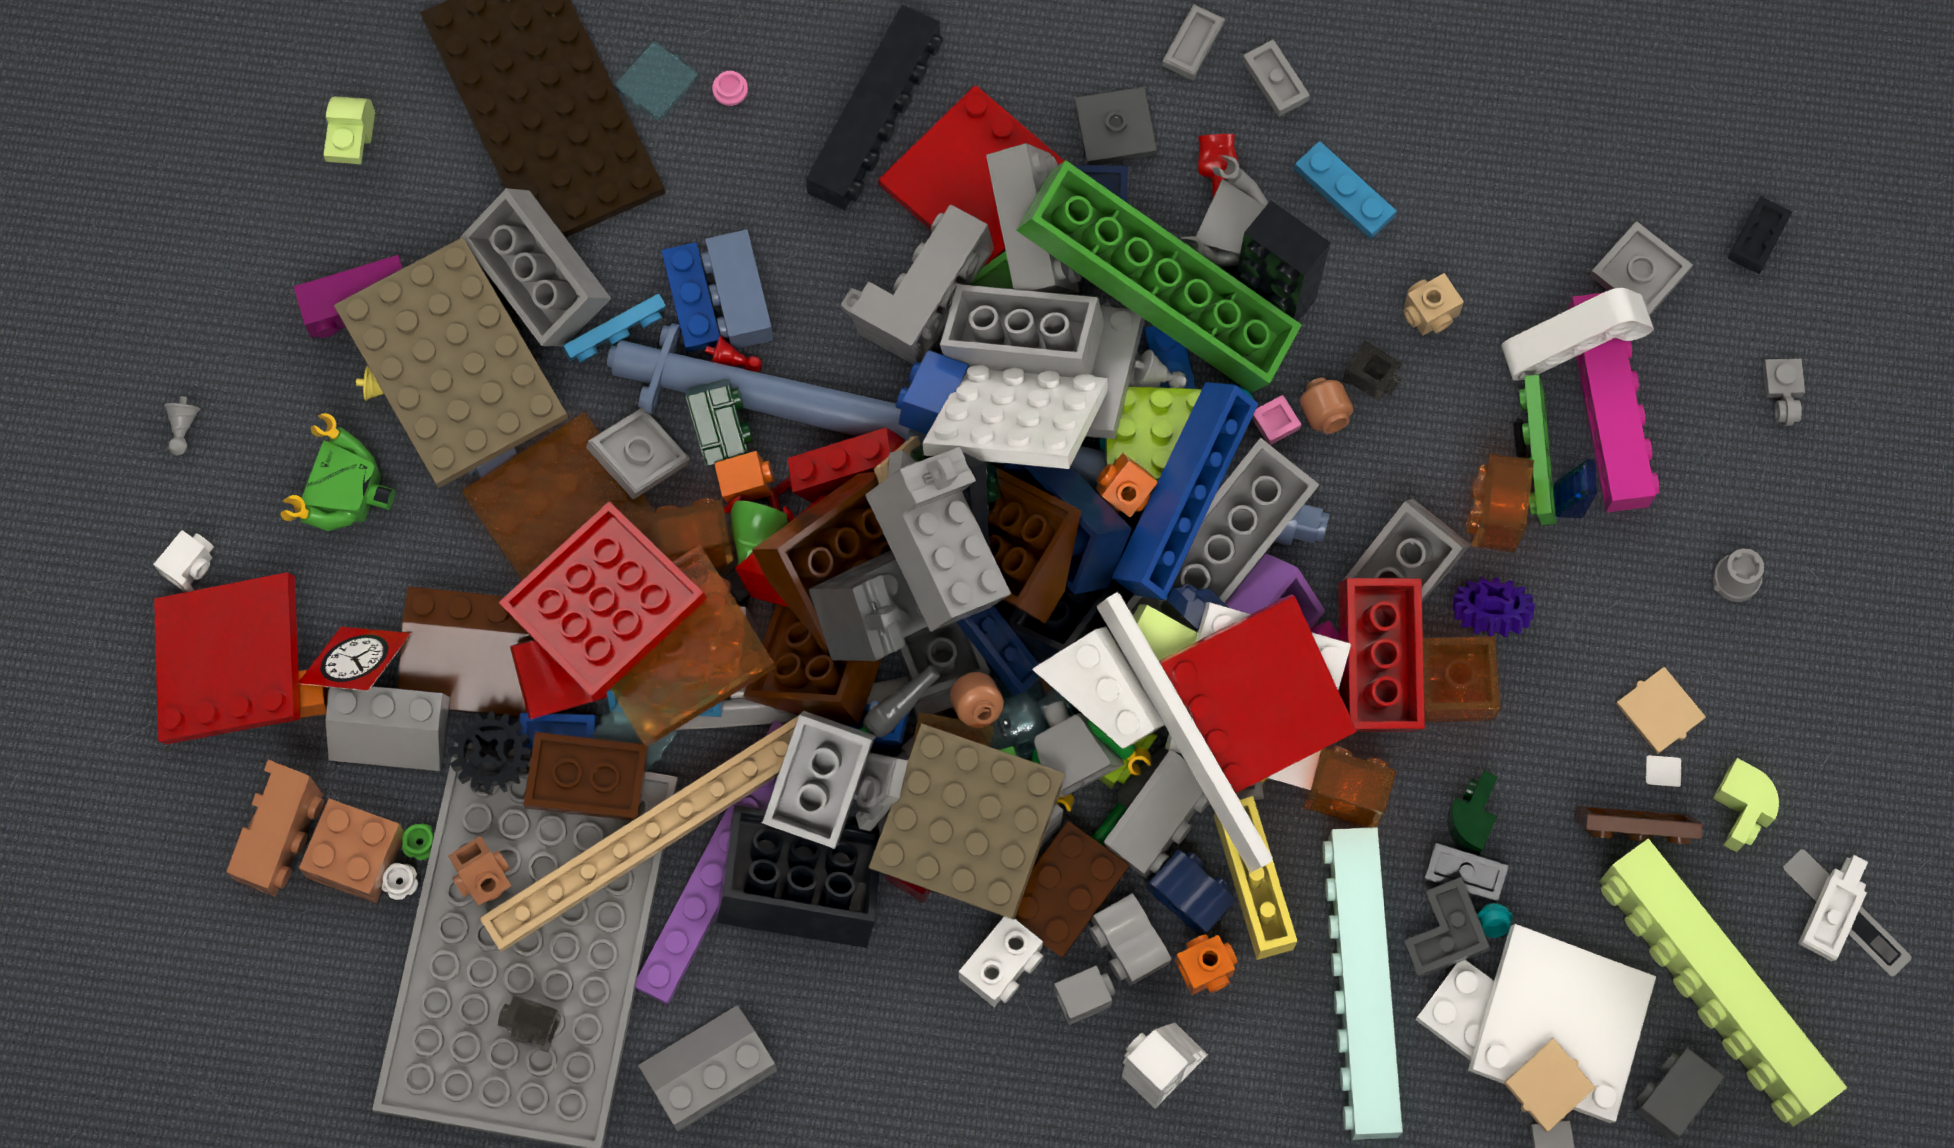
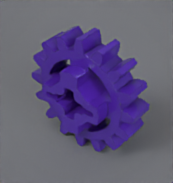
[1452,577,1535,638]

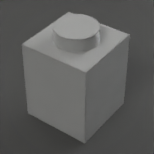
[1053,965,1116,1025]

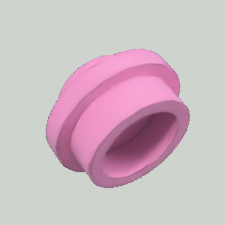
[712,71,748,106]

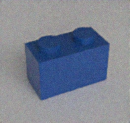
[896,350,969,434]

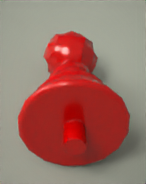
[705,335,762,372]

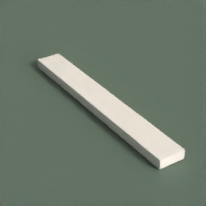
[1097,592,1273,873]

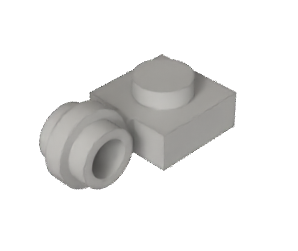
[1762,359,1805,426]

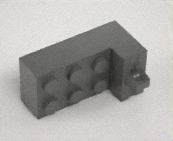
[809,550,928,661]

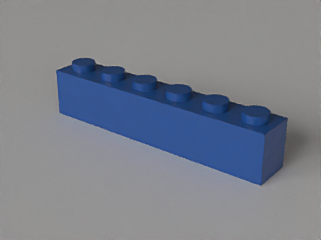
[1112,382,1259,600]

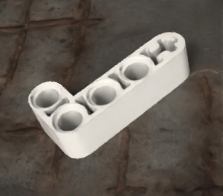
[1501,288,1654,381]

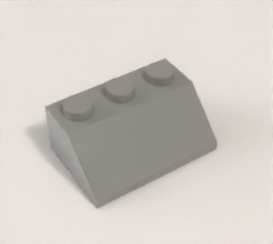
[325,687,450,771]
[1104,749,1210,879]
[638,1005,777,1132]

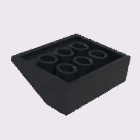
[716,805,880,948]

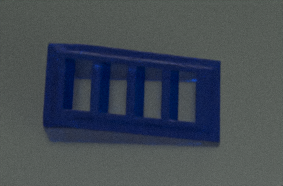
[1554,459,1597,518]

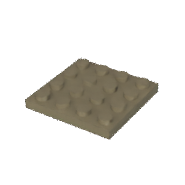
[869,723,1066,920]

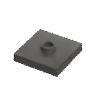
[1074,87,1157,165]

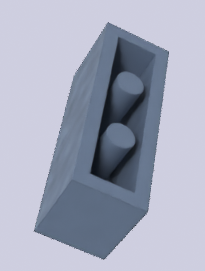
[701,229,773,349]

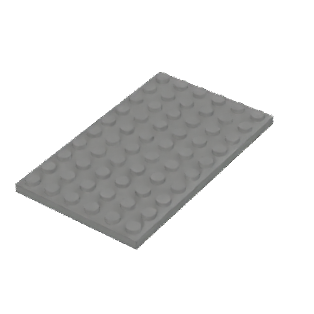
[372,742,679,1148]

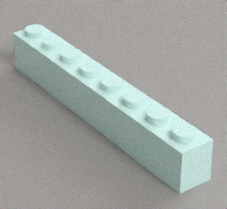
[1323,827,1402,1140]

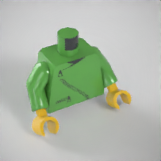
[280,413,395,531]

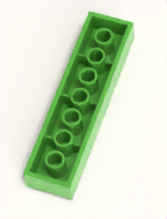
[1016,160,1302,393]

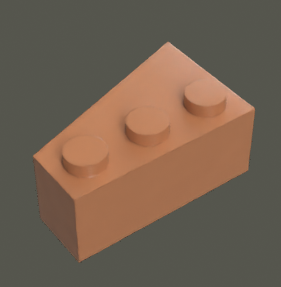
[226,759,324,897]

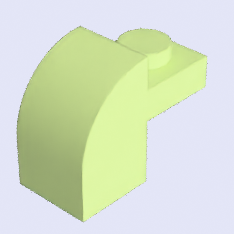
[323,96,375,164]
[1713,758,1779,852]

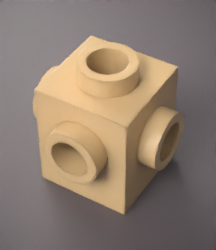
[1403,273,1464,336]

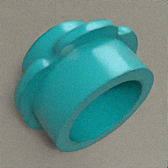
[1477,903,1513,938]

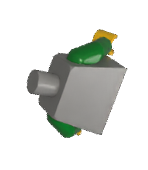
[1032,701,1151,812]

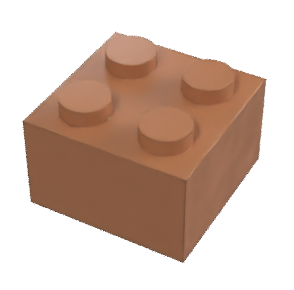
[299,799,404,904]

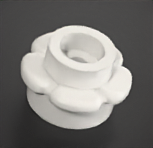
[381,863,418,900]

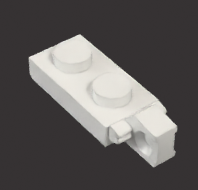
[1798,855,1868,961]

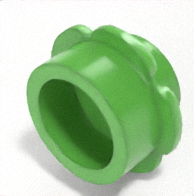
[402,823,435,860]

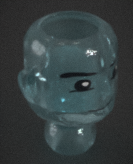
[982,689,1075,759]

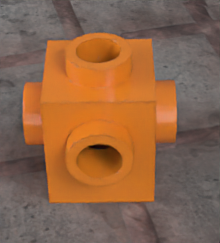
[1095,453,1158,518]
[1175,934,1238,996]

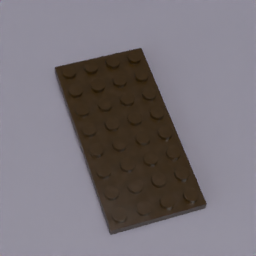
[420,0,665,238]

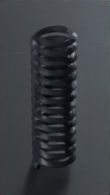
[1513,419,1527,457]

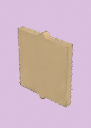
[1616,667,1706,754]
[1504,1038,1596,1132]

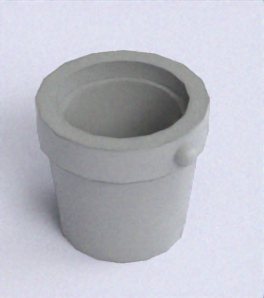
[1713,548,1764,602]

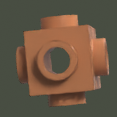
[448,836,511,906]

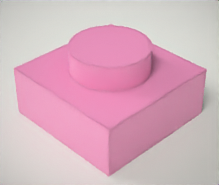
[1252,395,1302,445]

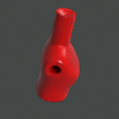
[1198,134,1238,198]

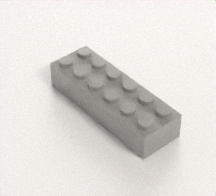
[1126,438,1319,633]

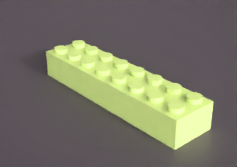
[1599,838,1847,1127]

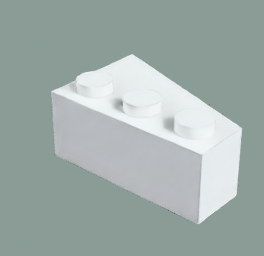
[1122,1023,1208,1109]

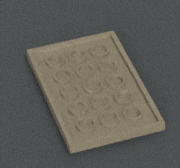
[334,237,568,488]

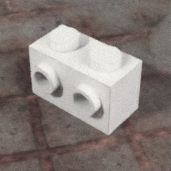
[959,917,1044,1007]

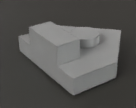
[854,753,908,831]

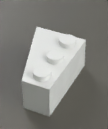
[1032,627,1165,749]

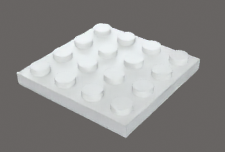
[923,365,1108,469]

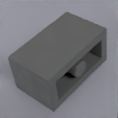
[1635,1047,1725,1142]

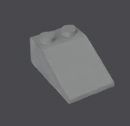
[1337,499,1471,603]

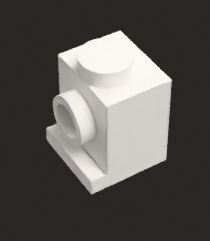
[153,530,214,592]

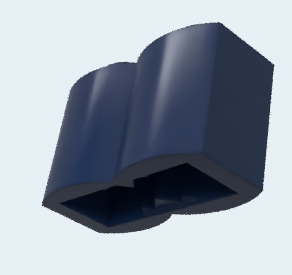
[1146,850,1236,936]

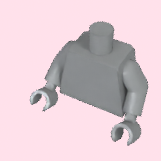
[1180,155,1268,268]

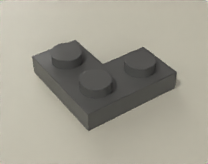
[1404,877,1491,978]

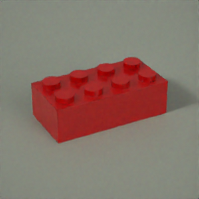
[1338,578,1425,732]

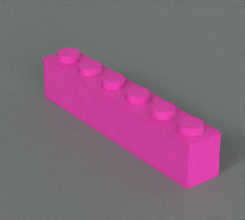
[1567,293,1659,513]

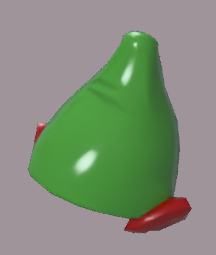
[722,496,795,565]

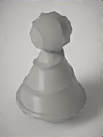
[1133,350,1187,388]
[164,396,201,456]

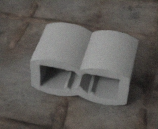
[1089,893,1171,986]

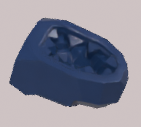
[1166,583,1229,630]

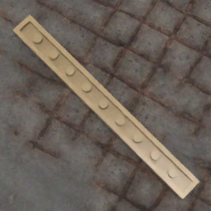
[480,716,799,953]

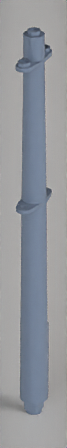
[607,323,1329,546]

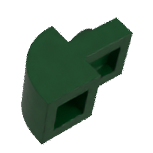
[1447,770,1498,854]

